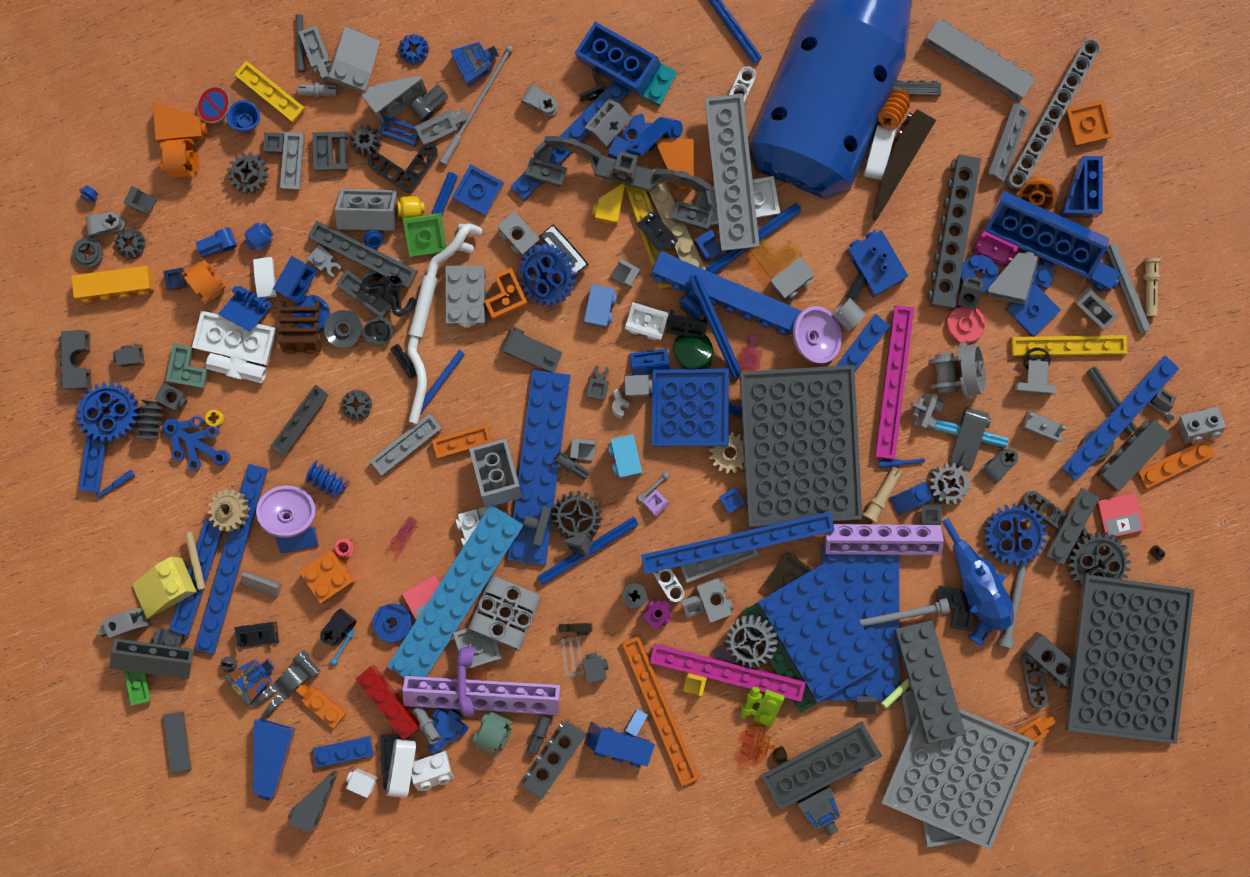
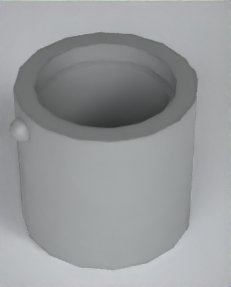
[832,297,866,331]

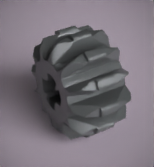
[349,124,382,157]

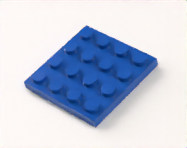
[651,369,730,447]

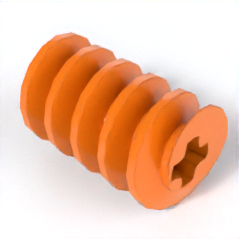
[877,89,910,130]

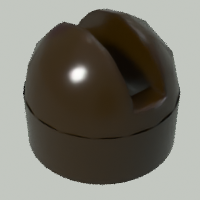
[772,746,788,763]

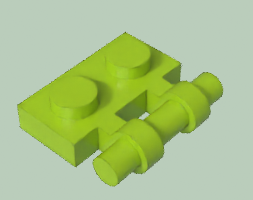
[740,687,784,728]

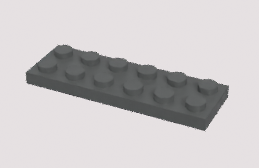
[894,620,966,744]
[761,721,882,810]

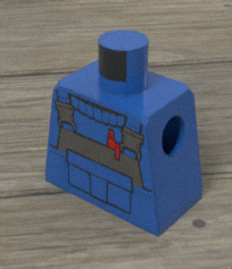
[450,42,499,88]

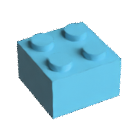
[608,434,642,479]

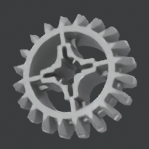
[725,615,778,668]

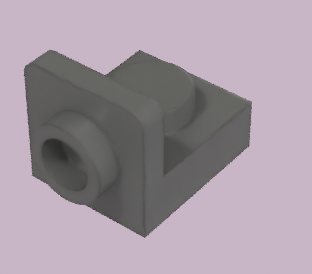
[151,628,184,647]

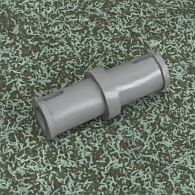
[298,82,337,98]
[412,707,441,744]

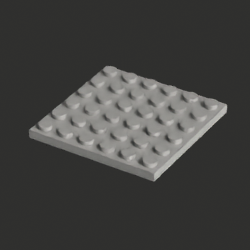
[881,708,1035,850]

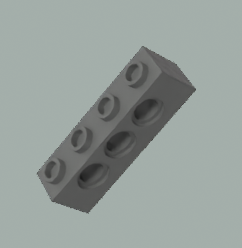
[1021,632,1073,696]
[523,720,587,799]

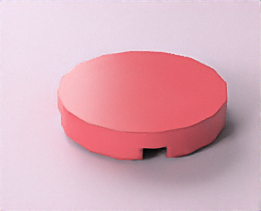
[946,306,985,343]

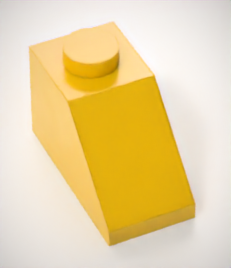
[592,184,625,225]

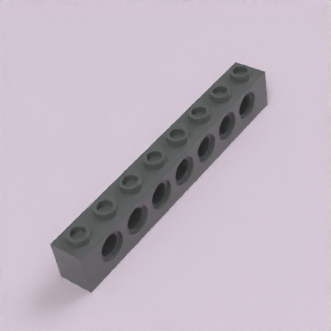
[927,154,981,310]

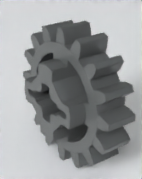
[227,152,270,194]

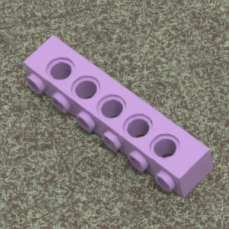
[823,524,944,555]

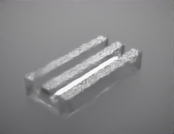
[561,637,584,678]

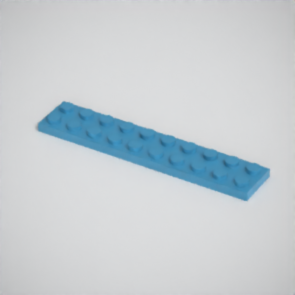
[387,505,524,678]

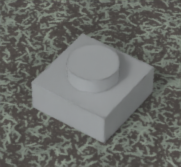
[681,595,705,618]

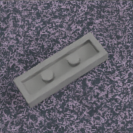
[280,132,305,191]

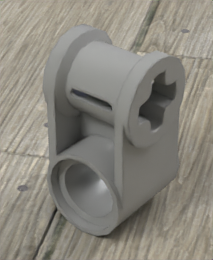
[521,84,558,117]
[85,212,126,237]

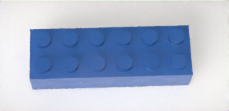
[984,191,1109,279]

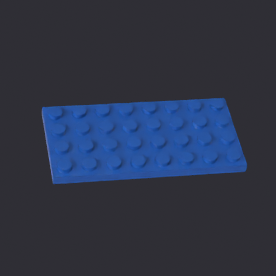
[821,545,899,701]

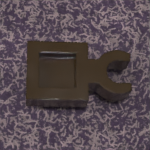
[559,623,592,636]

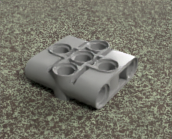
[468,576,542,651]

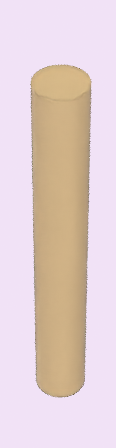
[185,532,206,590]

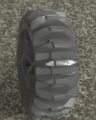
[551,491,603,539]

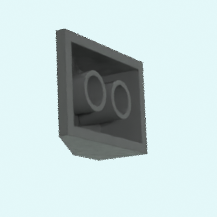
[288,770,339,833]

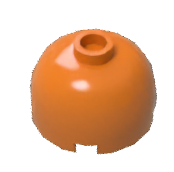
[1018,176,1057,211]

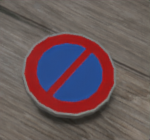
[197,86,231,124]

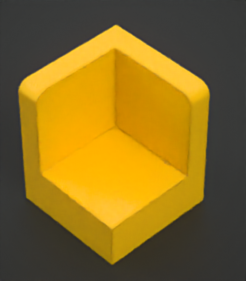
[683,673,707,697]

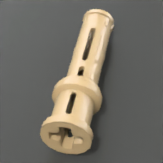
[1143,258,1161,317]
[862,467,903,524]

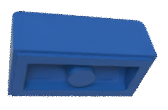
[629,349,670,376]
[275,527,319,553]

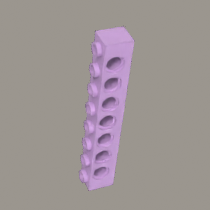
[402,676,560,715]

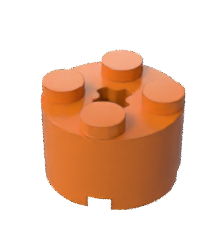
[160,138,199,179]
[182,260,225,305]

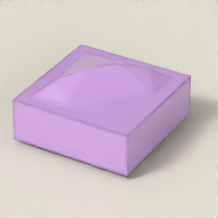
[642,489,670,516]

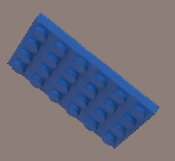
[758,562,885,703]

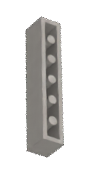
[923,19,1035,103]

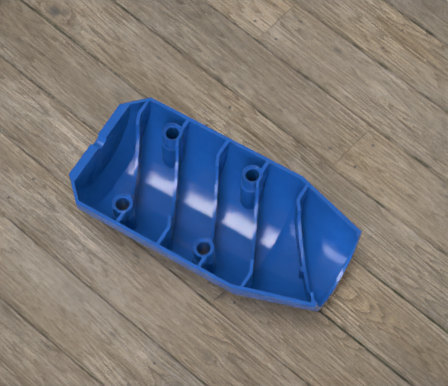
[748,0,912,200]

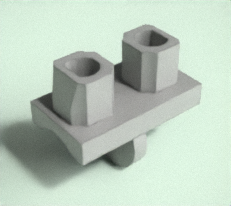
[910,393,944,428]

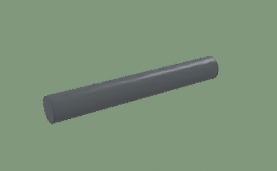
[295,14,305,72]

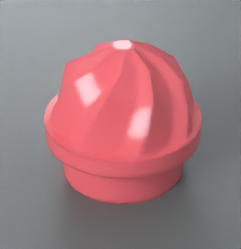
[334,538,354,558]

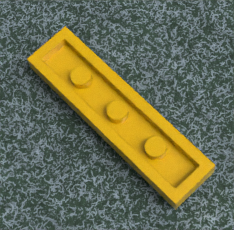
[234,60,305,123]

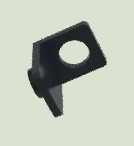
[579,68,604,102]

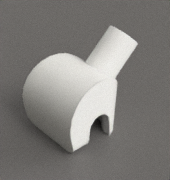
[611,389,630,419]

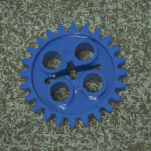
[517,243,577,306]
[75,382,140,444]
[984,503,1048,566]

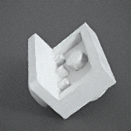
[625,302,669,340]
[411,751,455,791]

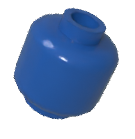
[244,223,274,251]

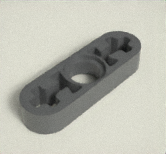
[1020,653,1048,708]

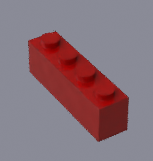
[356,665,419,740]

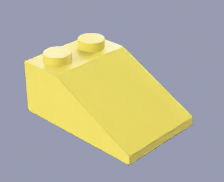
[132,557,197,619]

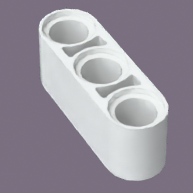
[729,67,756,104]
[863,123,896,181]
[653,568,684,602]
[386,739,416,798]

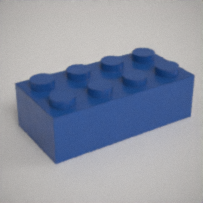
[575,21,661,97]

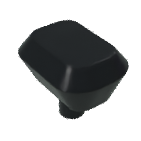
[1150,545,1166,560]

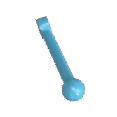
[330,630,355,666]

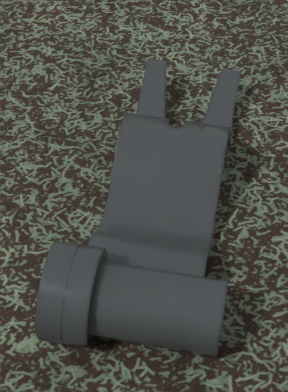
[251,650,320,718]

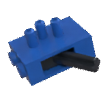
[846,230,908,301]

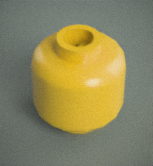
[396,196,425,220]

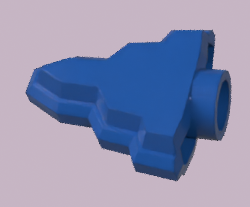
[429,708,469,754]

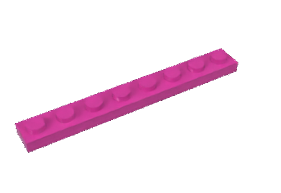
[875,305,914,459]
[650,643,806,702]

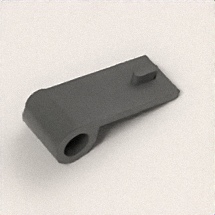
[500,327,562,373]
[950,407,991,469]

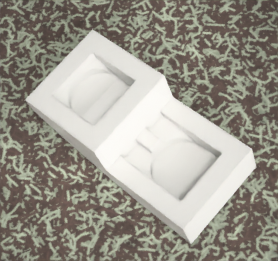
[253,257,277,299]

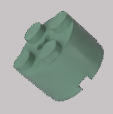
[472,712,514,757]

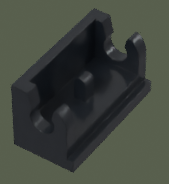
[636,212,678,253]
[667,310,707,339]
[234,621,279,648]

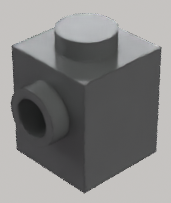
[582,652,609,683]

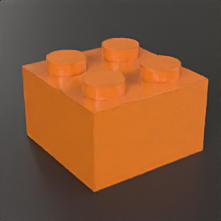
[299,549,356,604]

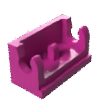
[972,231,1018,267]

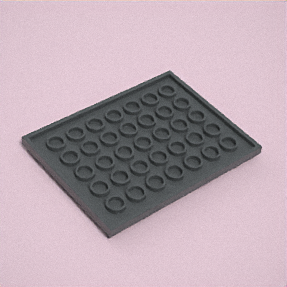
[739,365,862,527]
[1065,574,1195,744]

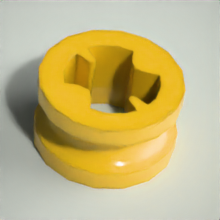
[205,410,224,427]

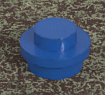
[79,185,98,203]
[364,230,383,249]

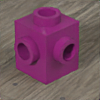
[642,599,672,630]

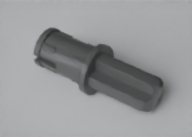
[553,451,590,480]
[527,715,552,755]

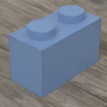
[584,284,617,328]

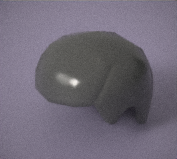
[362,317,393,346]

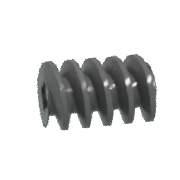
[134,400,165,441]
[622,583,647,608]

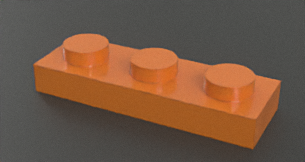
[432,424,493,459]

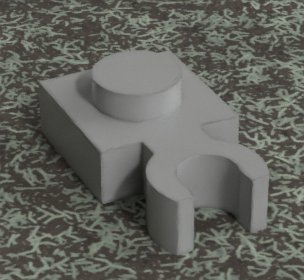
[307,244,342,278]

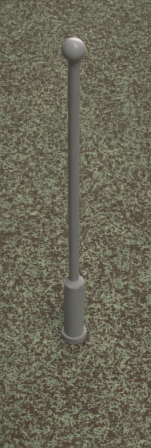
[439,46,513,166]

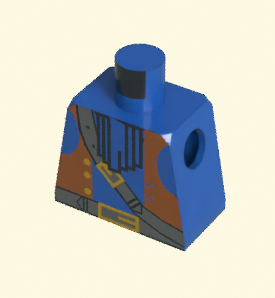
[224,659,275,705]

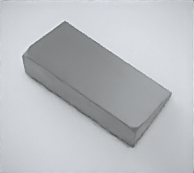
[241,572,282,598]

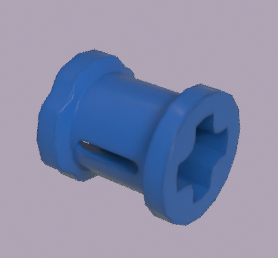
[968,621,993,646]

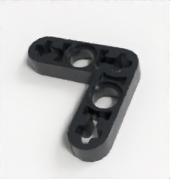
[368,143,438,193]

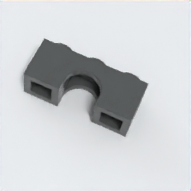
[59,330,92,390]

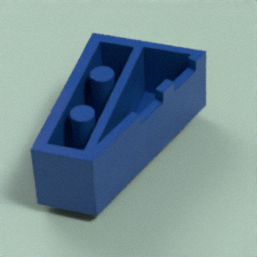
[1059,156,1103,218]
[584,721,655,768]

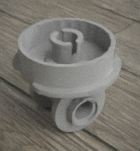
[928,342,986,400]

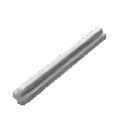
[1107,243,1151,333]

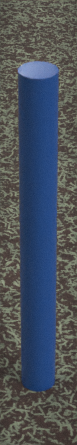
[420,350,465,414]

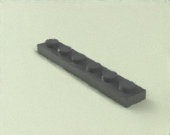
[308,220,418,289]

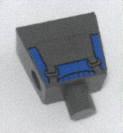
[796,785,841,835]

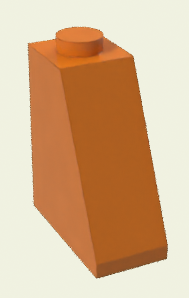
[153,102,208,144]
[655,139,694,191]

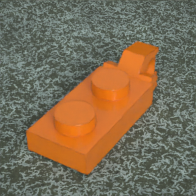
[296,684,346,729]
[1014,715,1056,743]

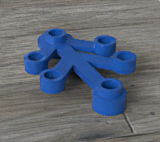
[162,416,230,470]

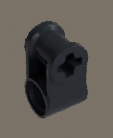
[320,608,357,646]

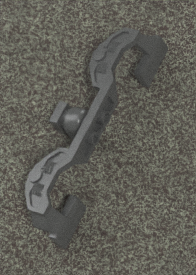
[525,136,713,231]

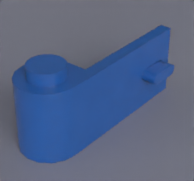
[626,117,683,156]

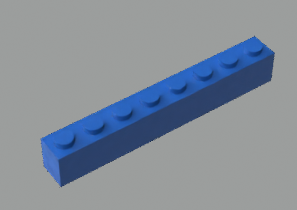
[650,251,801,336]

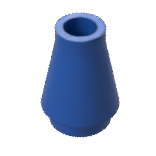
[678,293,705,319]

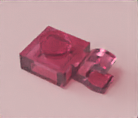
[740,335,762,370]
[390,516,418,550]

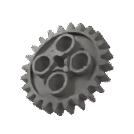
[1067,531,1131,587]

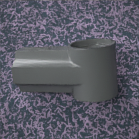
[409,84,449,122]

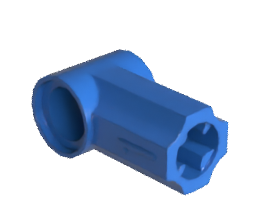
[196,227,237,258]

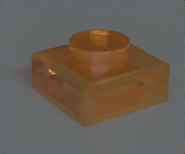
[467,666,487,681]

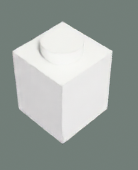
[346,768,378,798]

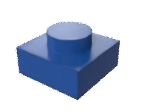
[719,487,745,514]

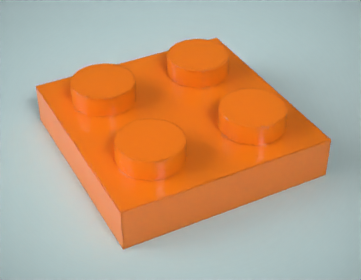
[1065,100,1113,147]

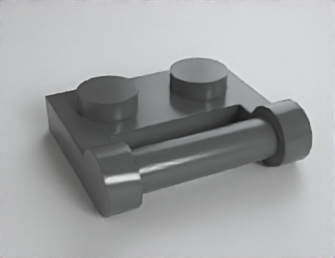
[312,131,349,172]

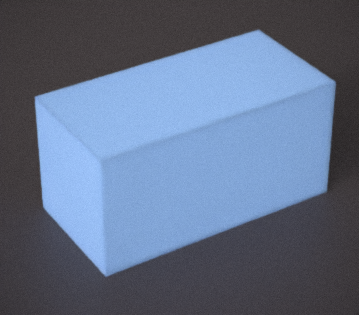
[625,708,648,736]

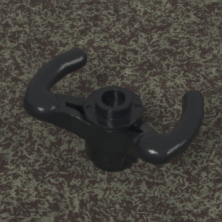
[361,273,415,317]

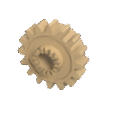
[709,432,744,474]
[207,489,250,532]

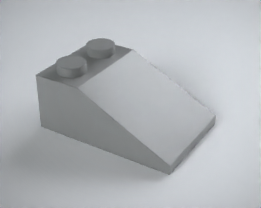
[326,26,380,94]
[362,75,427,125]

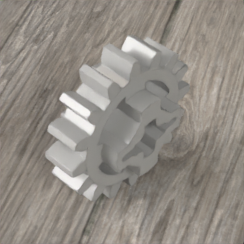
[929,463,972,504]

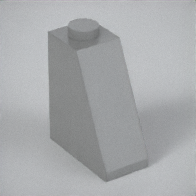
[988,252,1038,305]

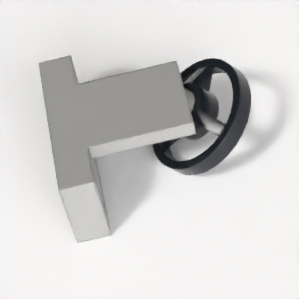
[1013,347,1057,395]

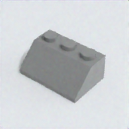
[335,189,397,231]

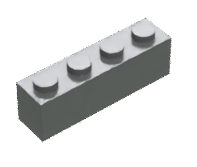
[1097,420,1172,492]
[110,638,194,679]

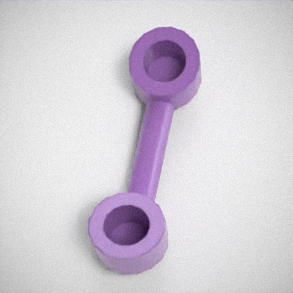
[457,647,475,716]

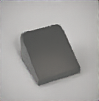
[564,534,592,555]

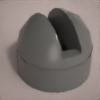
[220,656,237,672]

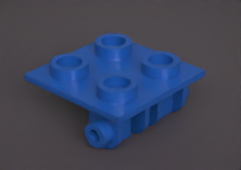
[218,286,273,332]

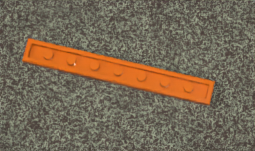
[621,635,699,787]

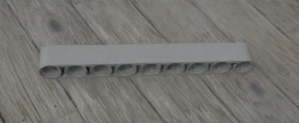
[1006,39,1100,191]

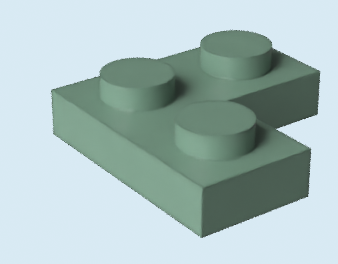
[166,344,209,388]

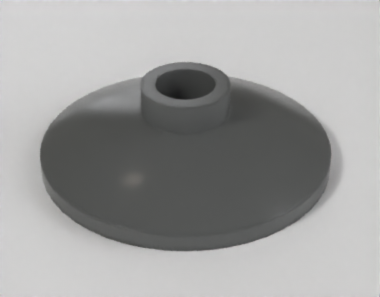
[324,310,363,348]

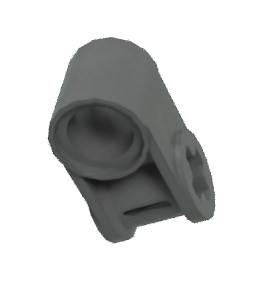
[981,449,1018,484]

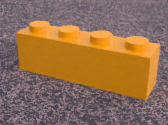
[71,266,155,303]

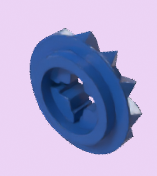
[398,33,429,64]

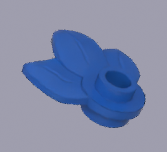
[622,114,655,151]

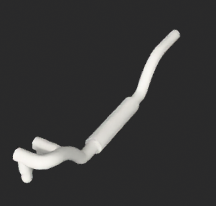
[407,224,482,424]

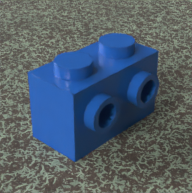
[273,256,318,303]

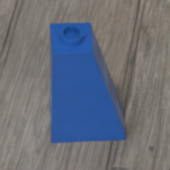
[253,718,296,800]

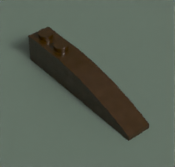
[872,109,936,221]

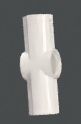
[206,353,267,384]

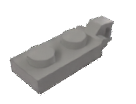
[299,25,331,81]
[415,109,468,145]

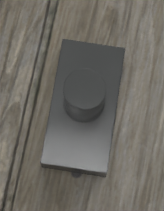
[523,506,552,546]

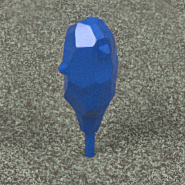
[942,518,1014,631]

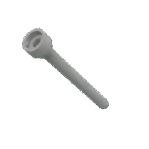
[998,559,1028,649]
[859,598,950,627]

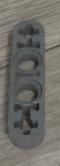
[1022,491,1088,543]

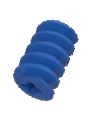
[305,460,350,499]

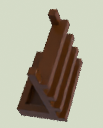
[278,301,322,354]

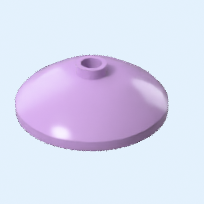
[793,306,842,364]
[256,485,315,538]

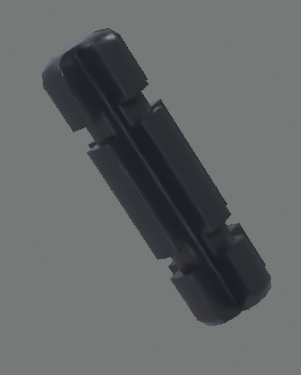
[390,344,417,379]

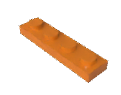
[1137,438,1215,489]

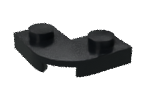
[935,585,974,631]

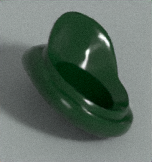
[673,334,714,369]

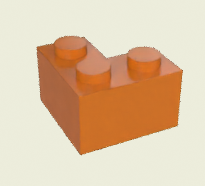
[485,268,529,321]

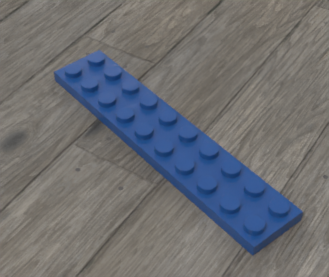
[508,370,571,565]

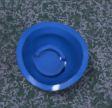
[227,100,260,134]

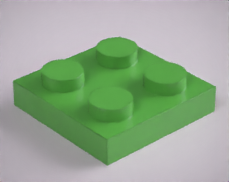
[403,213,447,257]

